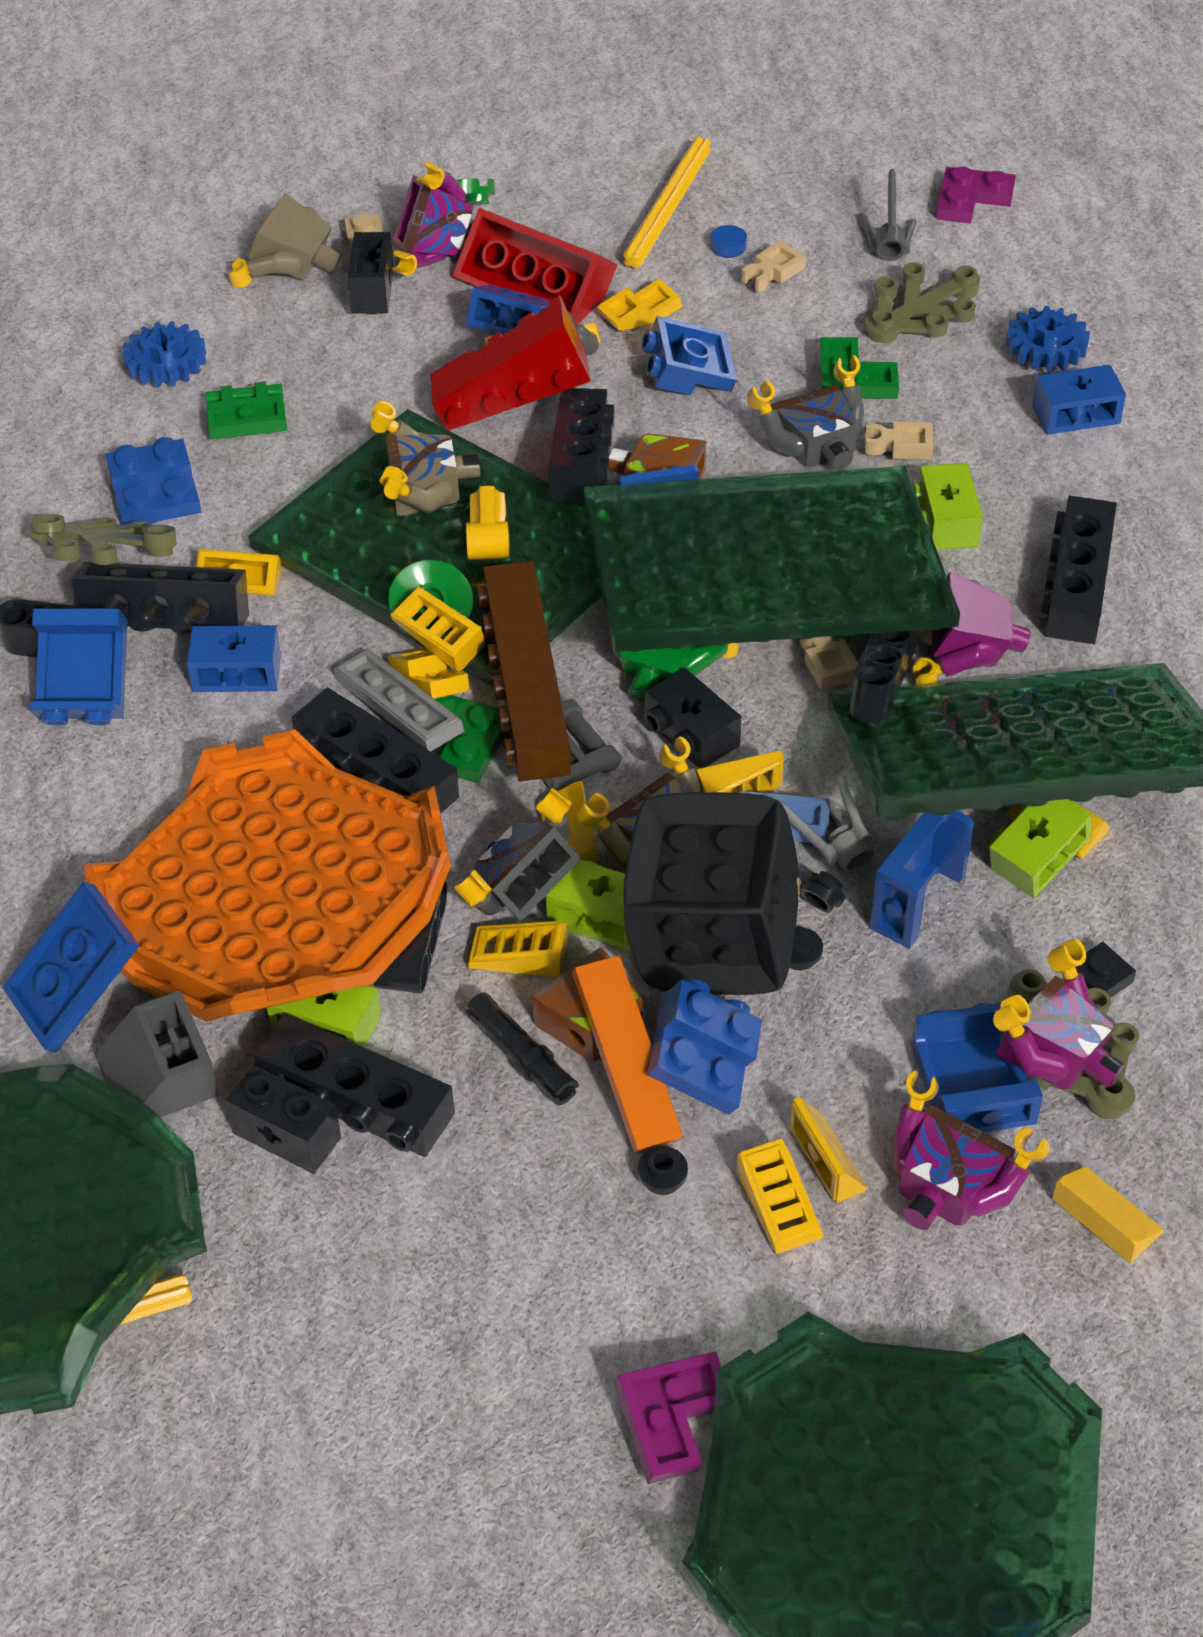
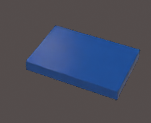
[2,882,140,1052]

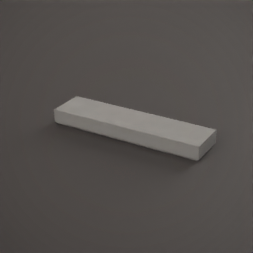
[334,649,464,752]

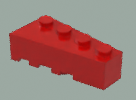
[430,295,591,431]

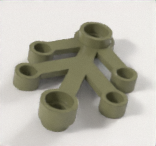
[865,262,980,343]
[28,514,177,565]
[1000,969,1139,1119]

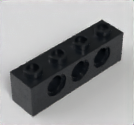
[548,388,615,503]
[1039,495,1117,644]
[72,562,249,634]
[292,687,459,814]
[253,1013,455,1158]

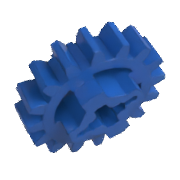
[1006,306,1090,372]
[123,321,207,387]

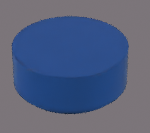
[711,225,747,258]

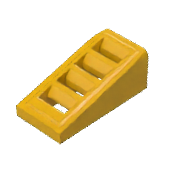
[390,586,485,672]
[696,750,784,793]
[468,921,568,978]
[737,1139,823,1254]

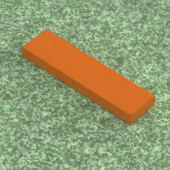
[572,955,684,1154]

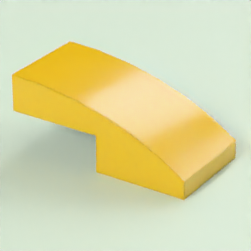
[597,278,683,331]
[388,648,470,699]

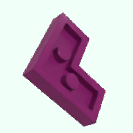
[936,167,1016,224]
[613,1351,734,1484]

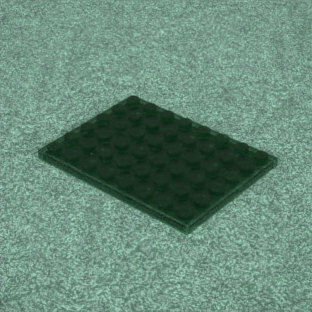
[248,409,636,688]
[584,466,960,652]
[827,663,1203,820]

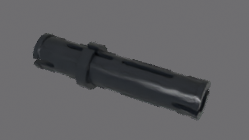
[465,992,579,1105]

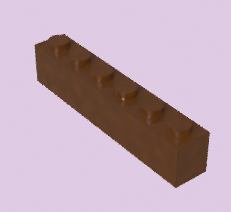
[477,561,571,782]

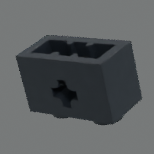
[347,232,394,315]
[644,668,742,768]
[225,1065,341,1174]

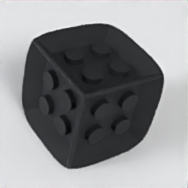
[623,792,798,995]

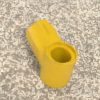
[466,486,509,560]

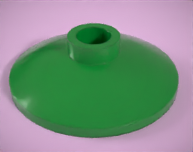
[388,560,473,639]

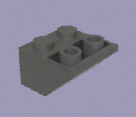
[96,990,219,1130]

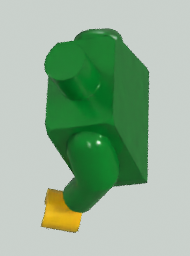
[609,594,741,701]

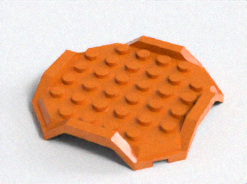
[84,729,451,1022]

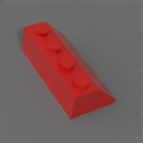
[452,208,617,325]

